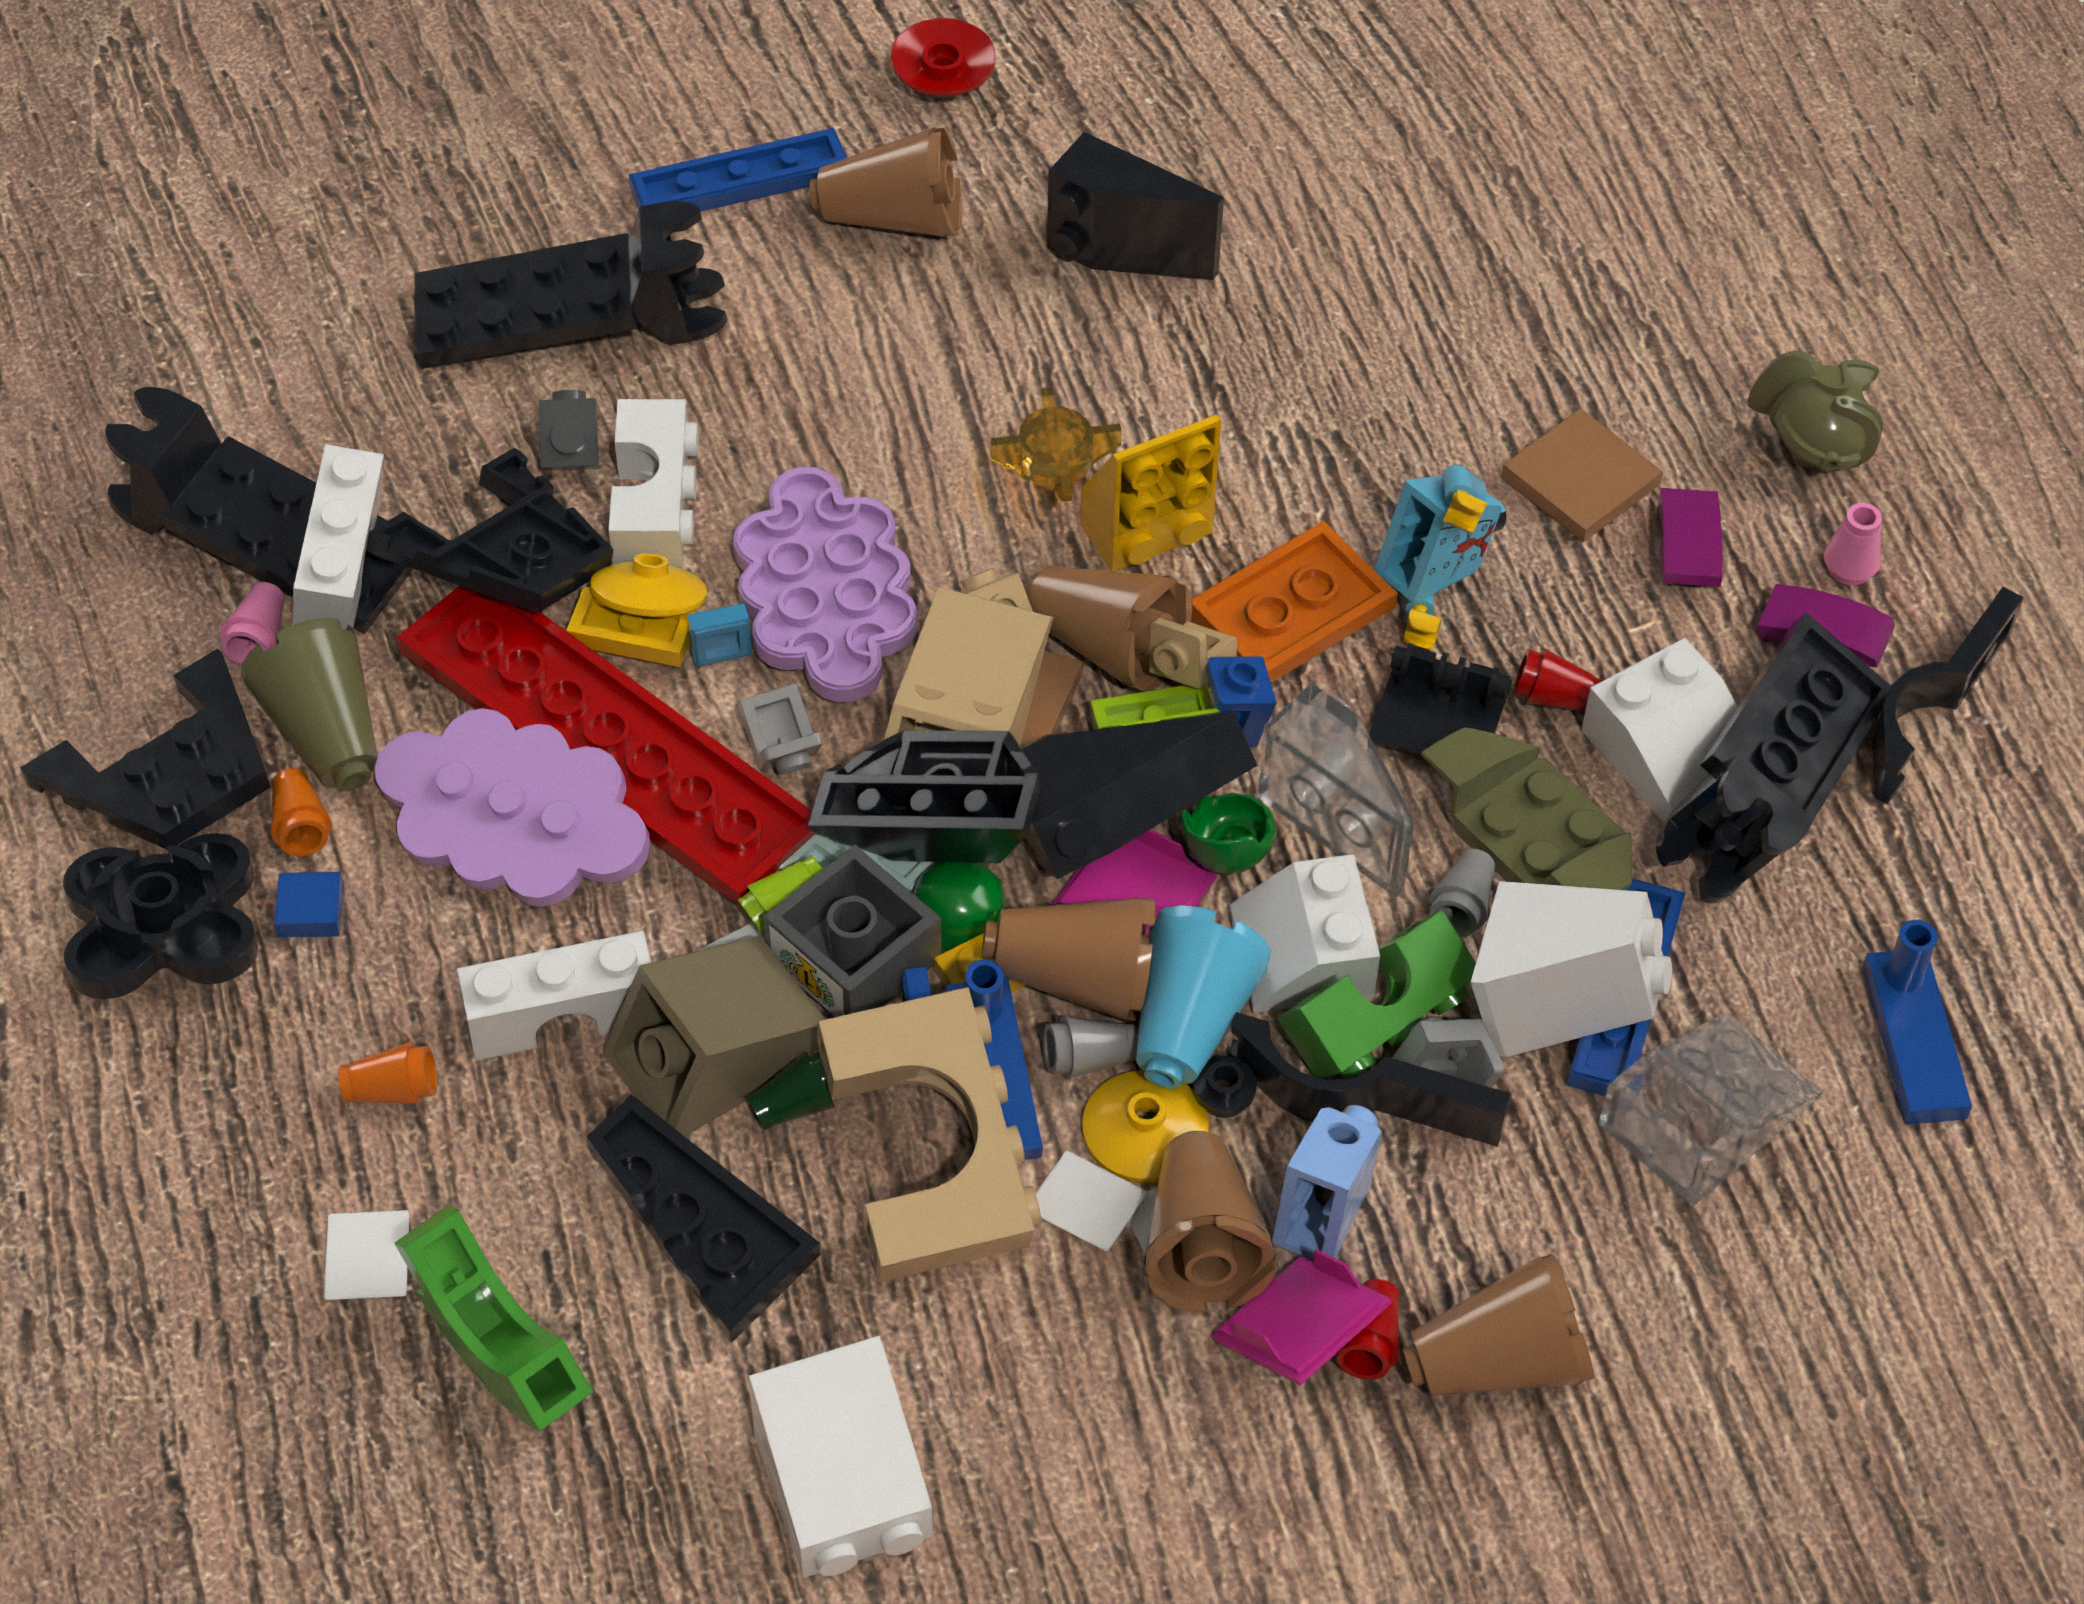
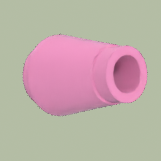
[1824,503,1882,585]
[220,582,285,665]

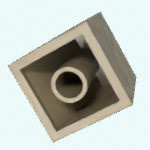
[603,935,825,1136]

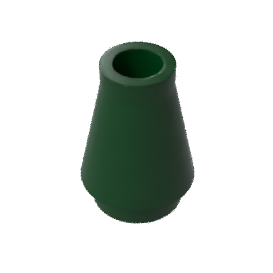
[747,1051,837,1131]

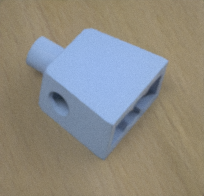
[1272,1105,1382,1260]

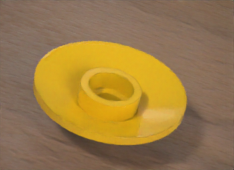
[590,553,707,617]
[1082,1070,1209,1183]

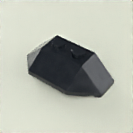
[808,731,1043,863]

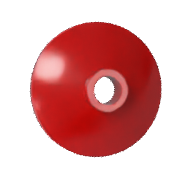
[891,18,996,96]

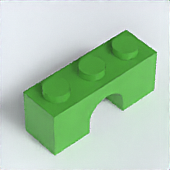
[1277,910,1476,1079]

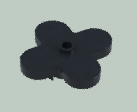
[63,833,258,999]

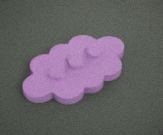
[733,467,917,702]
[374,708,651,907]

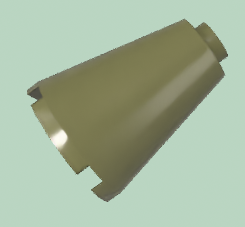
[241,618,378,791]

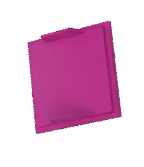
[1051,829,1217,936]
[1211,1249,1392,1386]

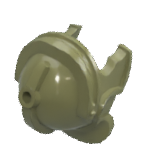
[1748,350,1883,472]

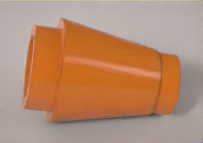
[271,768,332,857]
[338,1041,438,1104]

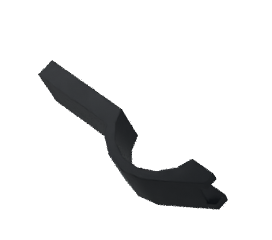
[1872,587,2024,805]
[1228,1012,1511,1147]

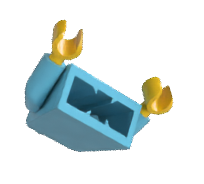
[1374,464,1507,651]

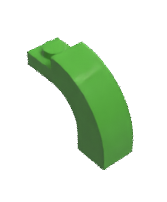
[394,1205,593,1432]

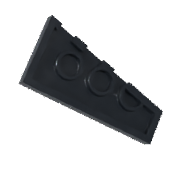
[586,1094,821,1343]

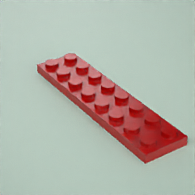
[396,586,817,909]

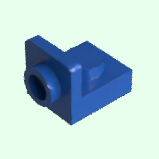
[1205,656,1277,747]

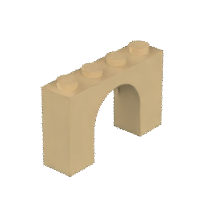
[817,987,1041,1283]

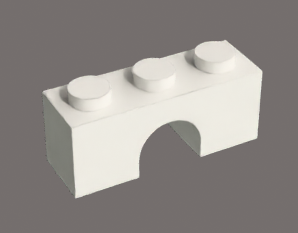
[609,399,699,567]
[292,444,384,629]
[457,931,651,1061]

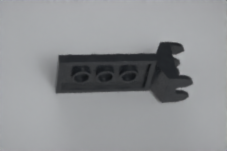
[415,201,727,369]
[105,387,414,635]
[1656,612,1891,903]

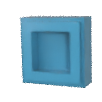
[687,603,752,666]

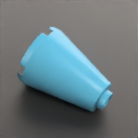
[1136,905,1271,1089]

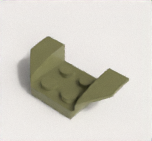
[1421,727,1632,890]

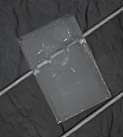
[1257,682,1415,897]

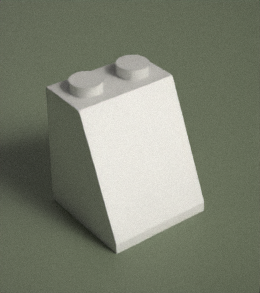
[1471,881,1672,1057]
[749,1336,933,1578]

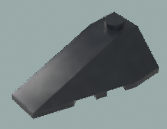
[1021,710,1258,879]

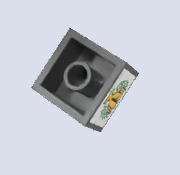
[763,844,941,1017]

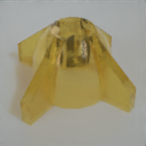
[990,387,1122,502]

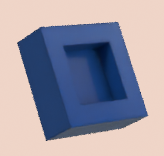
[274,872,344,938]

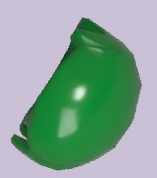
[1181,792,1277,875]
[913,862,1006,951]

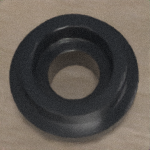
[1193,1056,1257,1118]

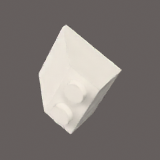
[1229,854,1380,1013]

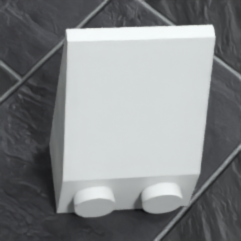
[1581,638,1738,854]

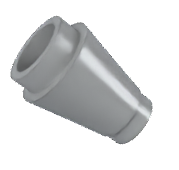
[1428,849,1495,938]
[1043,1016,1138,1079]

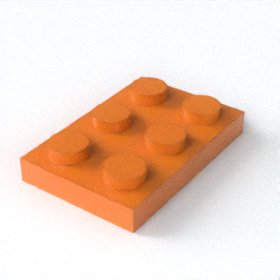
[1192,521,1398,683]

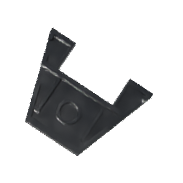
[366,447,614,614]
[20,648,271,850]

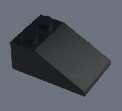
[1047,132,1224,280]

